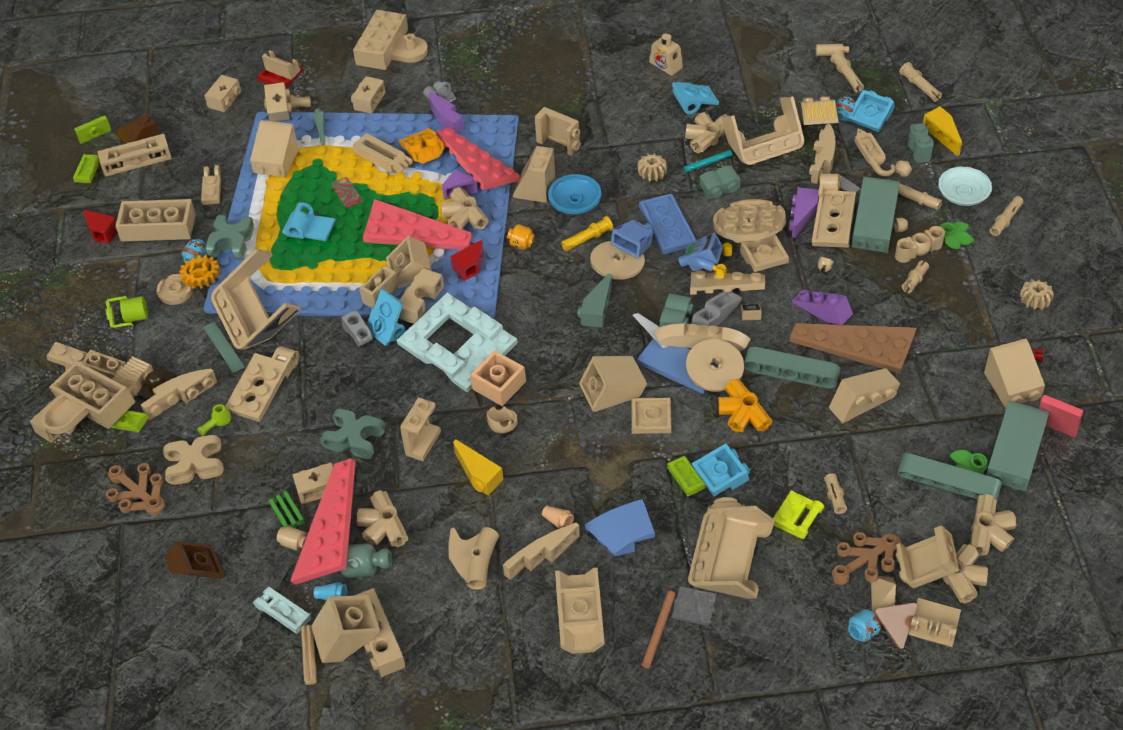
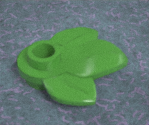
[940,222,974,249]
[950,450,988,475]

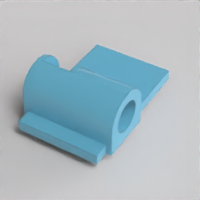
[672,82,719,114]
[282,203,335,241]
[366,289,405,346]

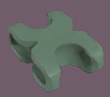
[206,215,254,259]
[320,409,387,459]

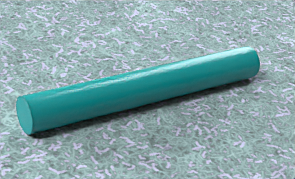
[684,150,733,173]

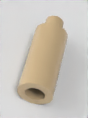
[815,44,849,56]

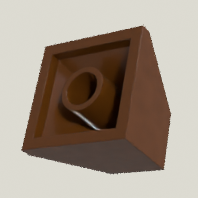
[115,114,160,144]
[165,541,225,579]

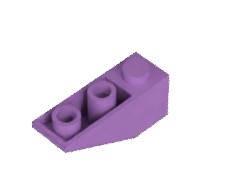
[789,188,819,238]
[792,290,853,325]

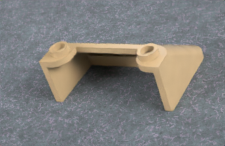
[688,506,775,599]

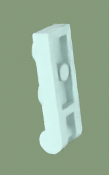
[253,587,311,634]

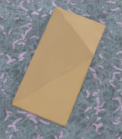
[871,576,896,612]

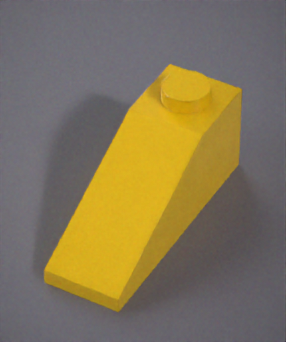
[923,107,962,156]
[453,439,504,496]

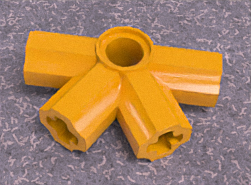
[718,379,772,433]

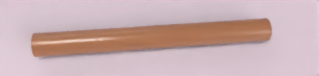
[642,591,676,668]

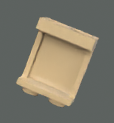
[535,107,580,156]
[400,397,441,461]
[896,525,959,588]

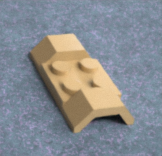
[555,568,605,654]

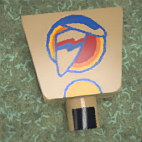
[649,34,683,76]

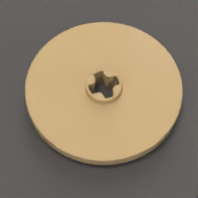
[590,241,645,280]
[686,339,744,392]

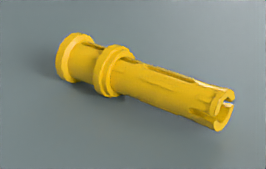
[561,216,614,252]

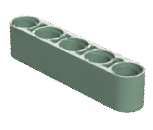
[744,347,840,389]
[897,453,1002,500]

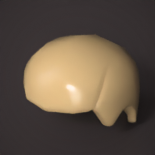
[487,406,518,434]

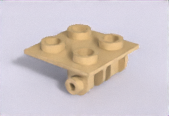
[909,598,961,647]

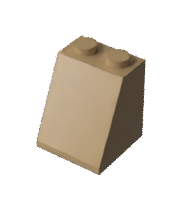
[250,120,299,177]
[513,146,555,203]
[984,339,1045,408]
[579,356,647,412]
[311,595,381,663]

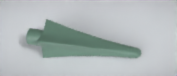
[312,109,325,146]

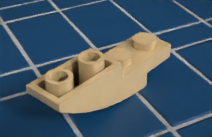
[809,123,835,184]
[47,342,126,379]
[141,369,217,421]

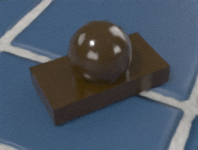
[137,367,177,401]

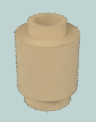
[277,526,308,552]

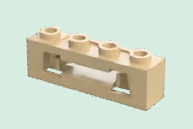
[97,134,172,177]

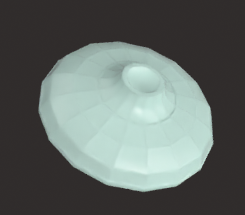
[939,166,992,206]

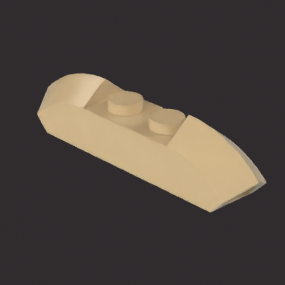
[654,323,751,352]

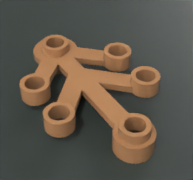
[106,463,165,515]
[832,532,901,585]

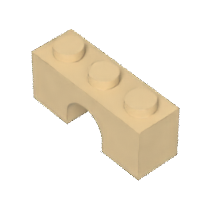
[398,268,444,324]

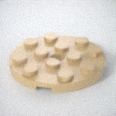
[713,199,786,243]

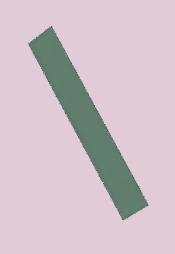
[203,321,245,373]

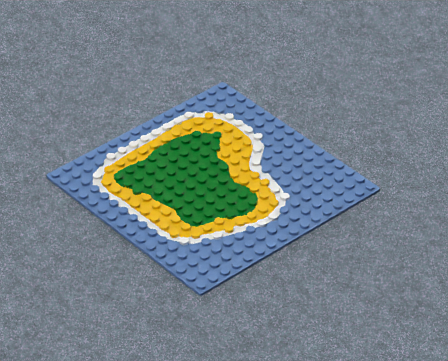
[204,112,519,319]

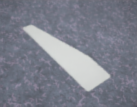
[633,313,668,348]

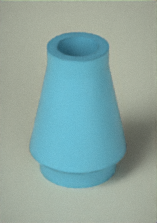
[314,582,347,600]

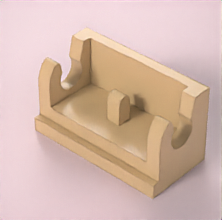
[262,50,301,80]

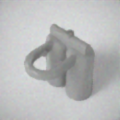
[423,81,456,103]

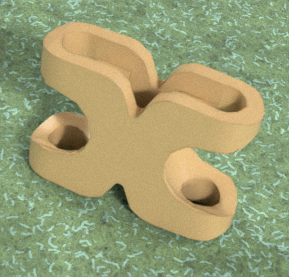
[163,435,224,485]

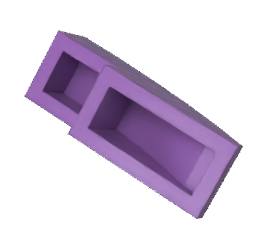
[429,92,464,134]

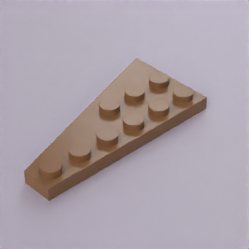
[789,323,917,374]

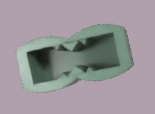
[908,123,934,163]
[700,165,740,199]
[660,293,694,327]

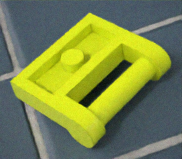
[773,491,824,539]

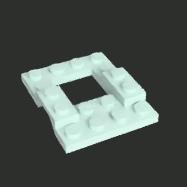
[397,293,518,393]

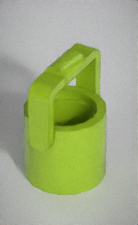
[105,296,148,328]

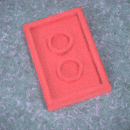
[1039,395,1083,438]

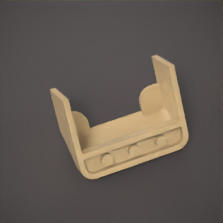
[721,96,804,165]

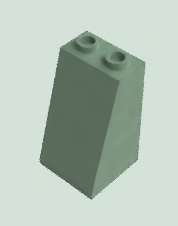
[852,177,900,253]
[986,400,1049,491]

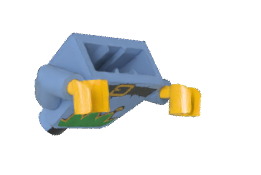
[678,232,732,279]

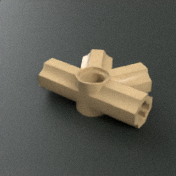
[685,112,728,154]
[442,187,489,230]
[357,490,408,548]
[970,494,1016,556]
[943,544,988,604]

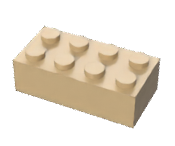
[116,199,196,241]

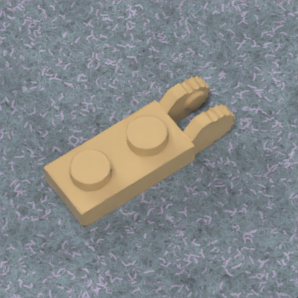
[201,165,221,205]

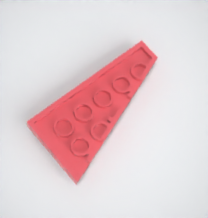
[436,128,520,190]
[363,200,472,250]
[290,458,356,585]

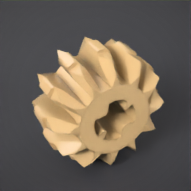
[638,153,667,182]
[1020,279,1054,310]

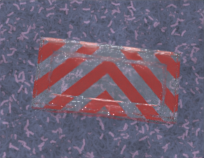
[332,177,362,208]

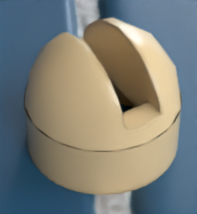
[893,218,908,233]
[818,257,834,272]

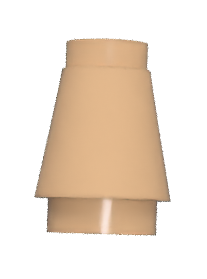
[542,505,574,529]

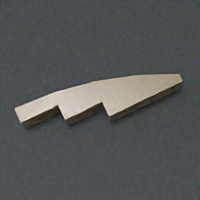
[503,523,580,580]

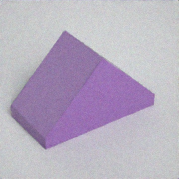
[442,170,478,200]

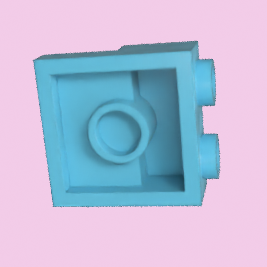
[848,90,895,132]
[692,444,750,496]

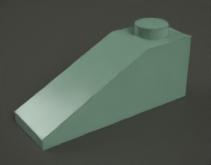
[578,274,612,328]

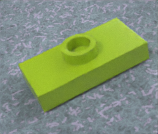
[74,115,111,144]
[73,154,100,183]
[110,410,149,432]
[667,456,706,496]

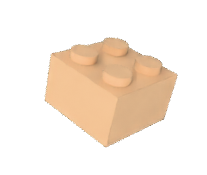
[470,350,526,407]

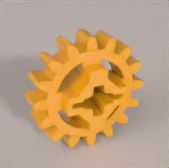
[179,255,220,289]

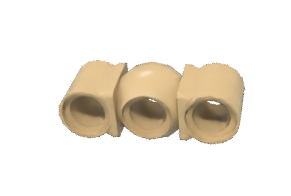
[895,226,945,263]

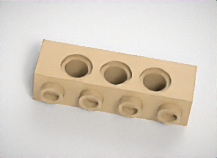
[354,588,406,677]

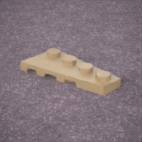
[690,271,765,295]

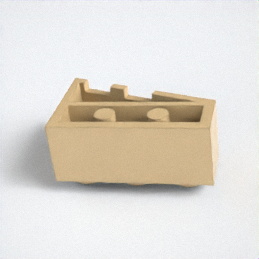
[829,368,900,424]

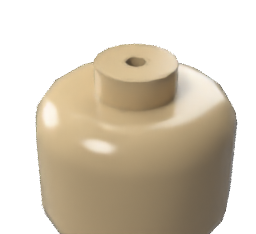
[894,160,912,177]

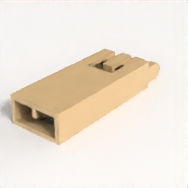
[352,133,413,173]

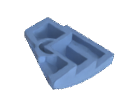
[585,499,655,556]

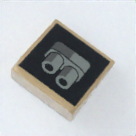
[741,304,762,321]

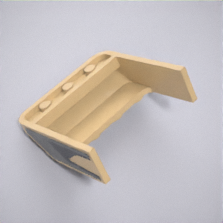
[211,248,301,350]

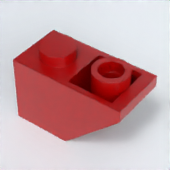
[83,210,118,244]
[450,240,484,281]

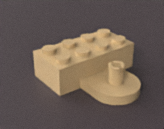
[353,10,428,70]
[41,361,135,434]

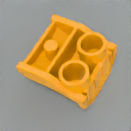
[399,128,445,164]

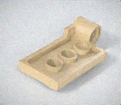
[812,173,857,248]
[225,346,299,422]

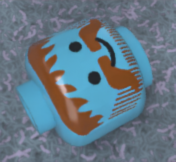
[835,96,856,121]
[182,239,208,261]
[848,609,881,642]

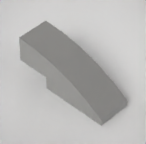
[691,291,742,326]

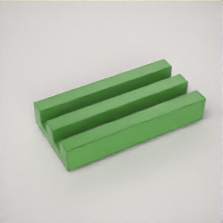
[268,491,305,528]

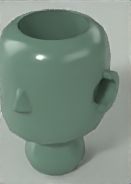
[341,544,392,580]

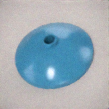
[548,174,601,214]

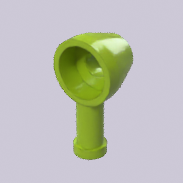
[197,404,231,436]

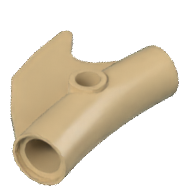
[449,527,499,590]

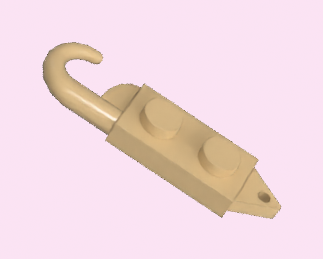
[854,128,895,176]

